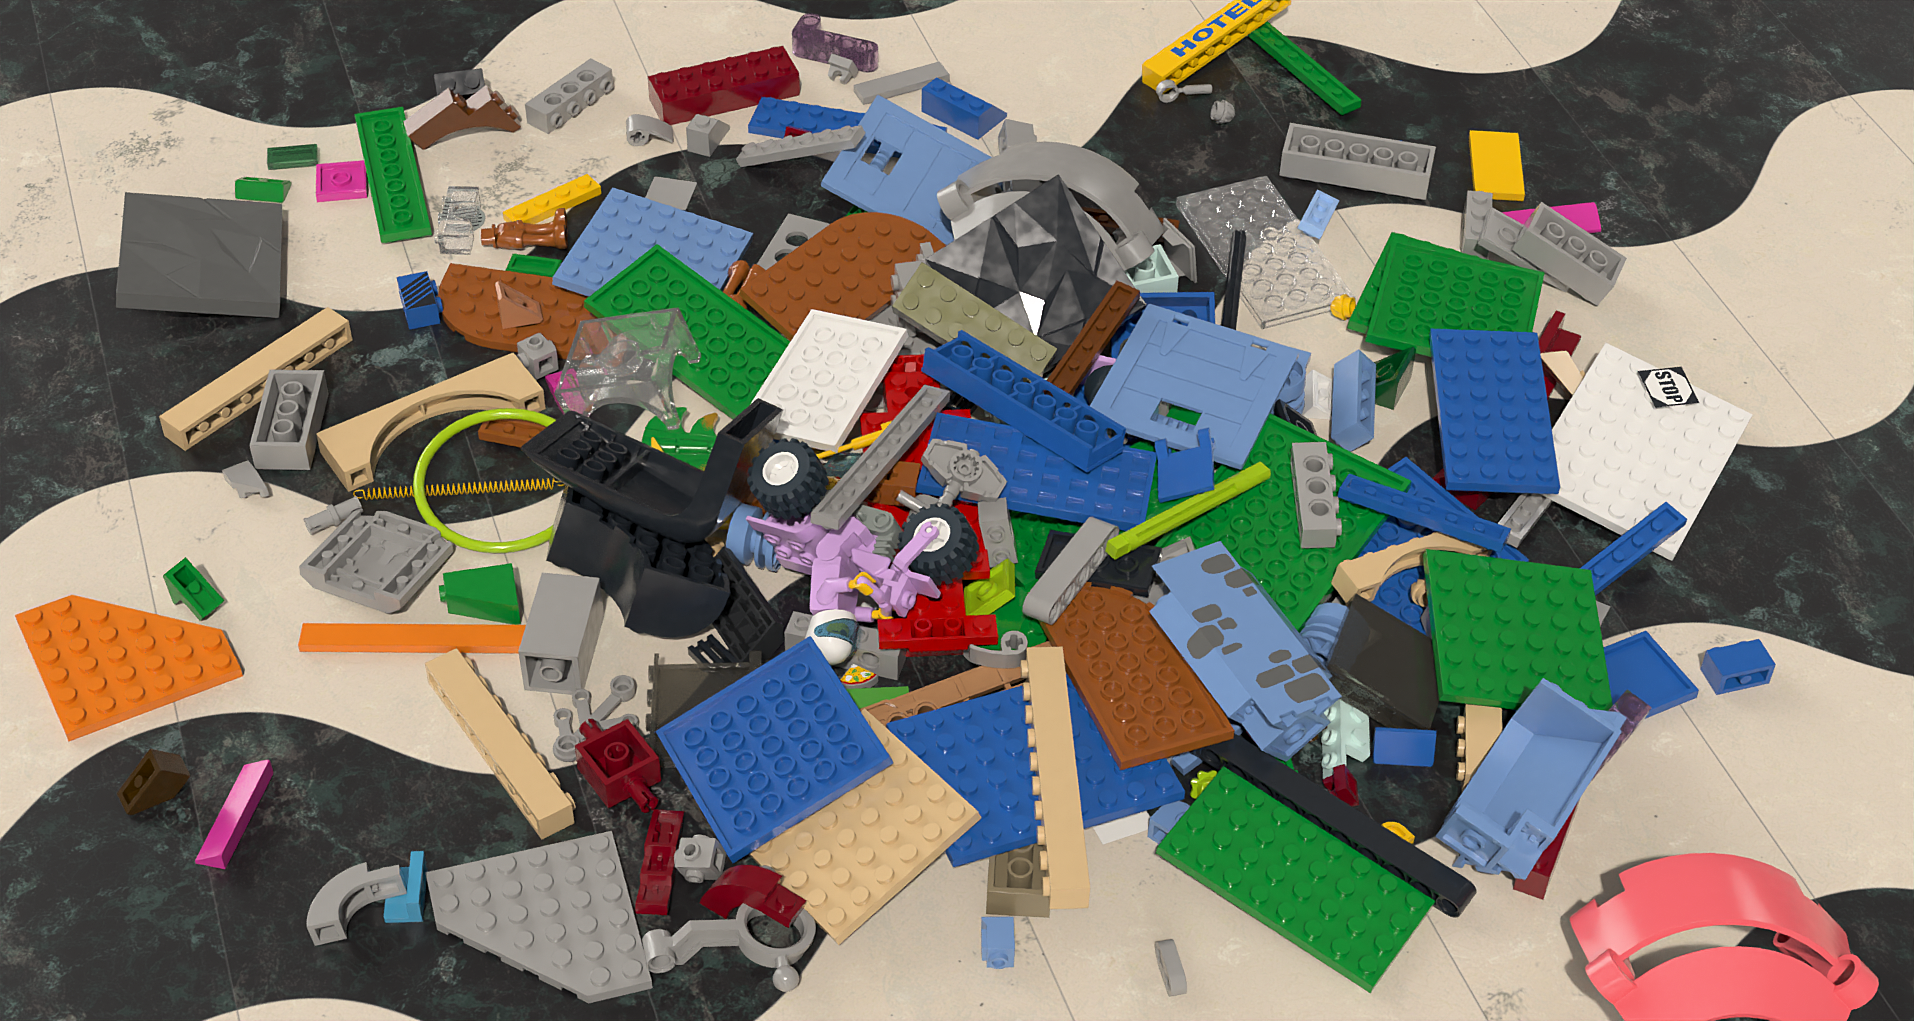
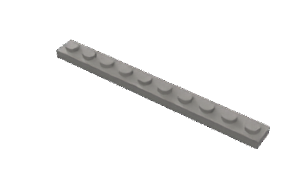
[811,385,950,530]

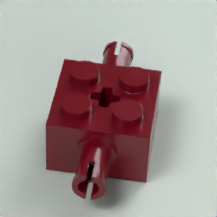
[574,719,661,813]

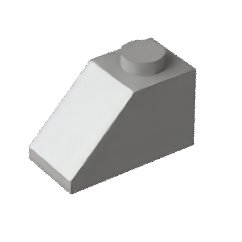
[686,114,730,157]

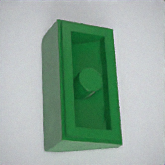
[235,176,292,203]

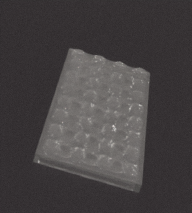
[1176,176,1356,329]

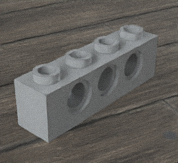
[525,58,614,134]
[1290,442,1342,548]
[784,611,906,680]

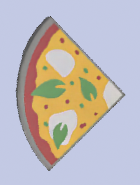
[840,663,878,689]

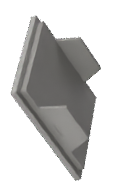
[1162,218,1197,283]

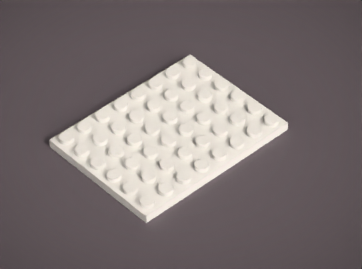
[1541,343,1753,561]

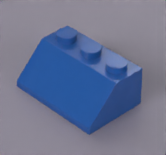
[921,77,1007,140]

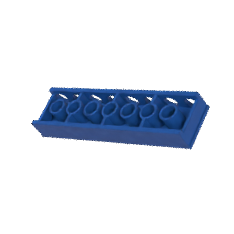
[921,330,1126,473]

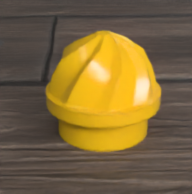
[1330,294,1356,320]

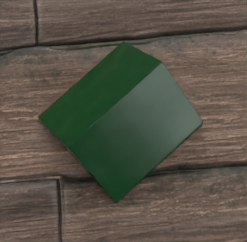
[1374,347,1416,410]

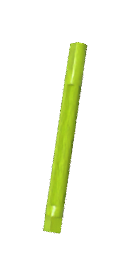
[1105,462,1271,559]

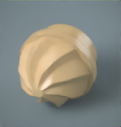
[1411,578,1428,607]

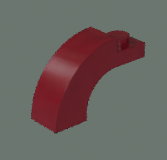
[700,865,807,928]

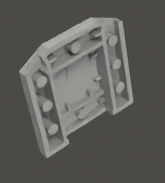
[299,511,453,614]

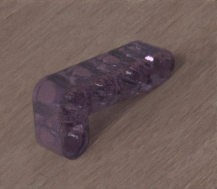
[791,13,879,73]

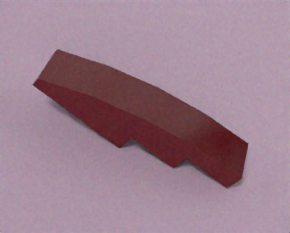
[635,809,684,915]

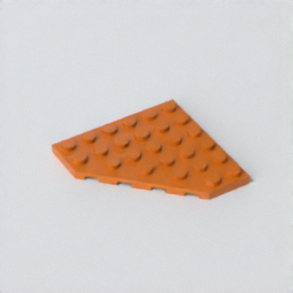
[15,595,243,742]

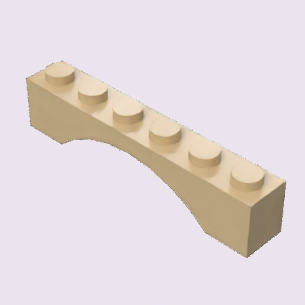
[1331,532,1493,608]

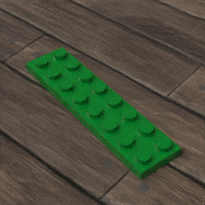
[354,107,432,243]

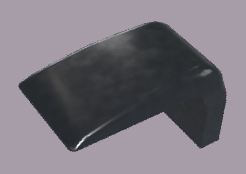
[521,398,784,543]

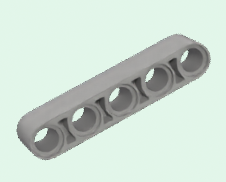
[1023,517,1119,625]

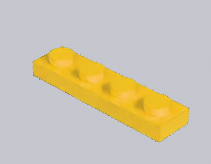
[503,174,601,224]

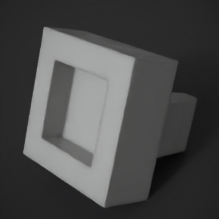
[828,54,859,85]

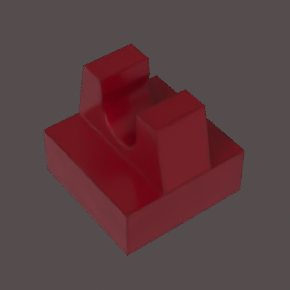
[1323,764,1359,807]

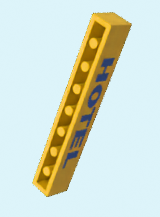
[1142,0,1291,94]

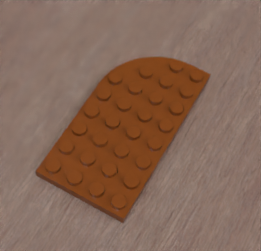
[739,212,946,341]
[438,263,631,367]
[1028,582,1235,770]

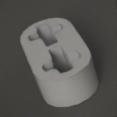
[1155,939,1187,997]

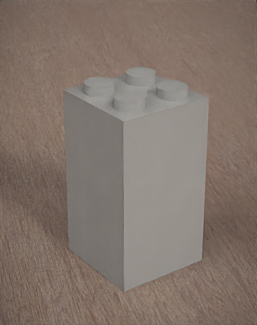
[518,573,604,695]

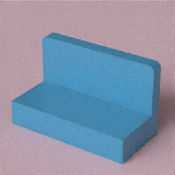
[383,851,428,923]

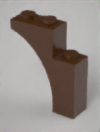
[403,85,521,150]

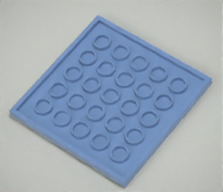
[552,188,753,296]

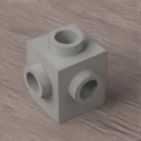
[516,333,559,380]
[674,835,726,883]

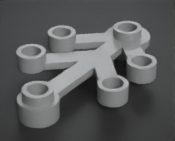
[553,675,638,762]

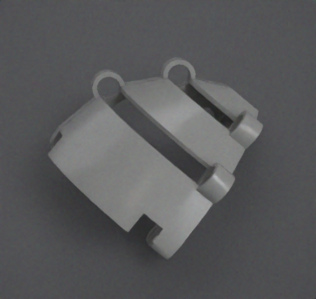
[937,141,1163,271]

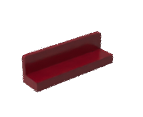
[1539,310,1581,401]

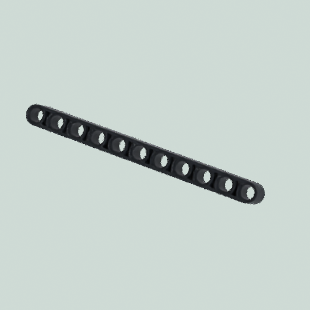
[1188,733,1477,918]

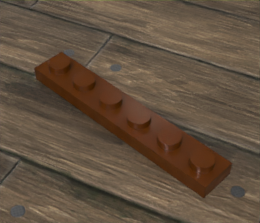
[1044,280,1140,405]

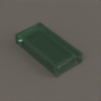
[267,144,318,170]

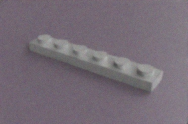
[736,125,866,167]

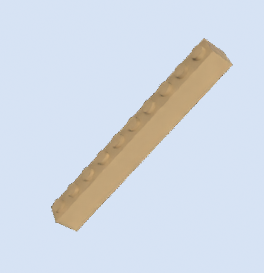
[1020,647,1090,909]

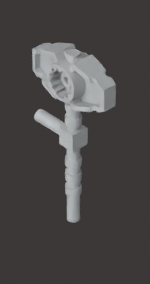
[896,439,1007,571]

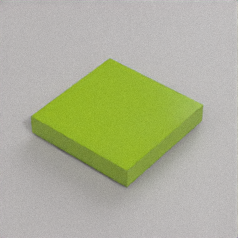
[964,558,1015,615]

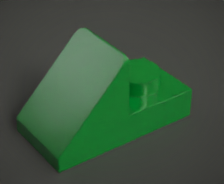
[163,557,225,621]

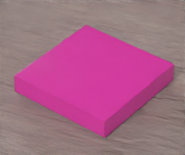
[316,160,367,202]

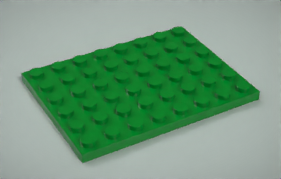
[1155,414,1412,633]

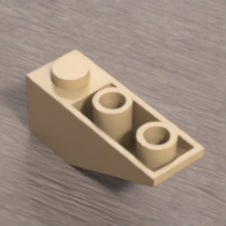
[1456,704,1502,792]

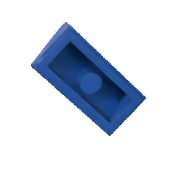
[1372,727,1436,767]

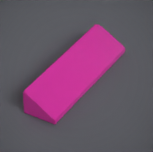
[1502,202,1601,233]
[195,760,273,869]

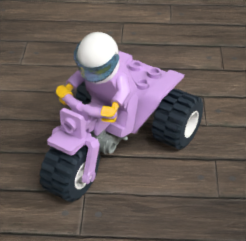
[746,438,979,665]

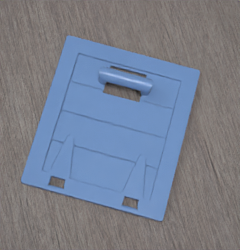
[821,95,1003,245]
[1086,304,1299,469]

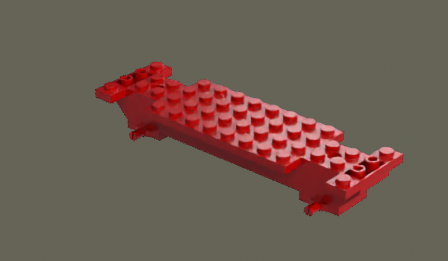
[860,354,998,657]

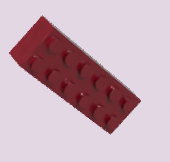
[647,46,800,125]

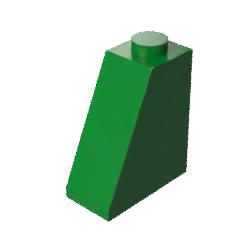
[439,563,521,625]

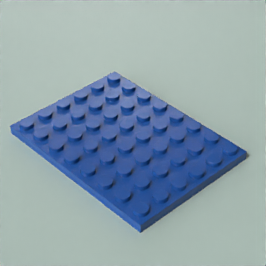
[886,673,1185,867]

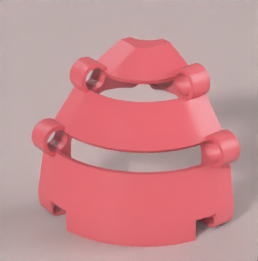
[1569,853,1879,1021]

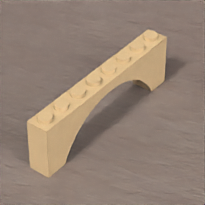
[316,353,546,492]

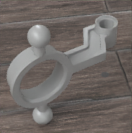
[642,865,816,992]

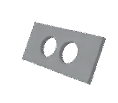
[757,214,830,270]

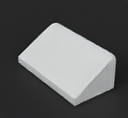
[1302,369,1333,420]

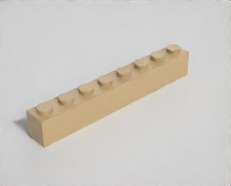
[159,307,352,451]
[425,648,576,840]

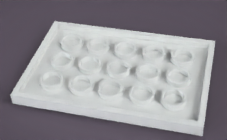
[751,309,909,453]

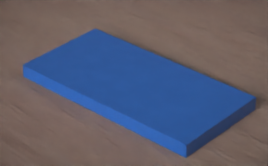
[1511,631,1699,729]

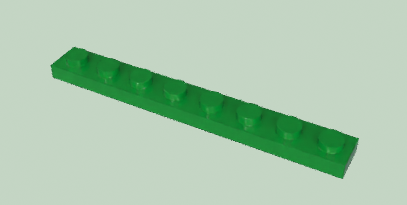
[1248,21,1361,115]

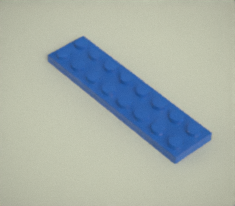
[748,97,947,158]

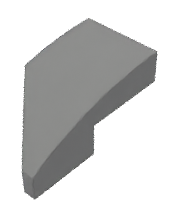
[222,460,269,498]

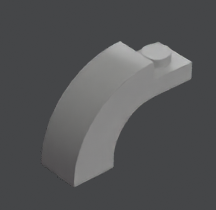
[307,862,407,946]

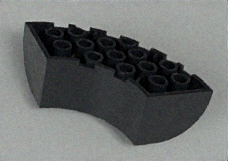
[546,485,730,638]

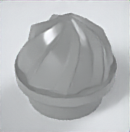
[1211,100,1235,124]

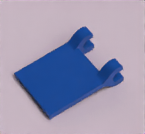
[1155,427,1215,503]

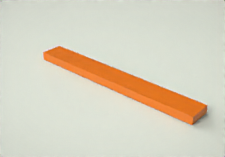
[298,623,526,653]

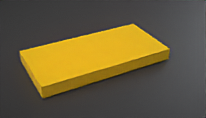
[1469,130,1525,201]

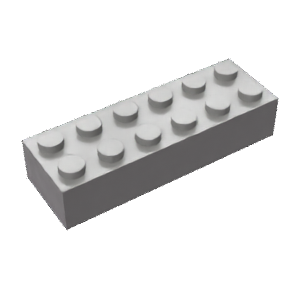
[1279,123,1436,200]

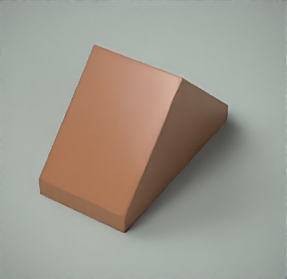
[495,281,543,329]

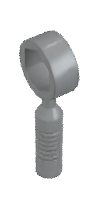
[1156,80,1212,103]

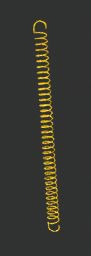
[353,478,565,500]

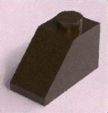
[117,749,191,815]

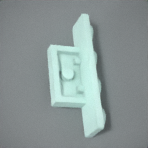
[1321,674,1370,779]

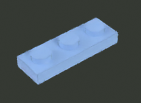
[1298,190,1339,239]

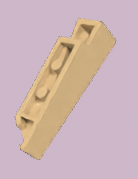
[1541,351,1586,399]

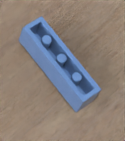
[1331,350,1376,452]

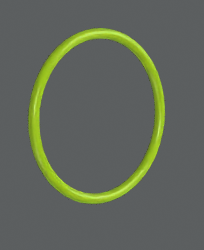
[413,408,556,553]

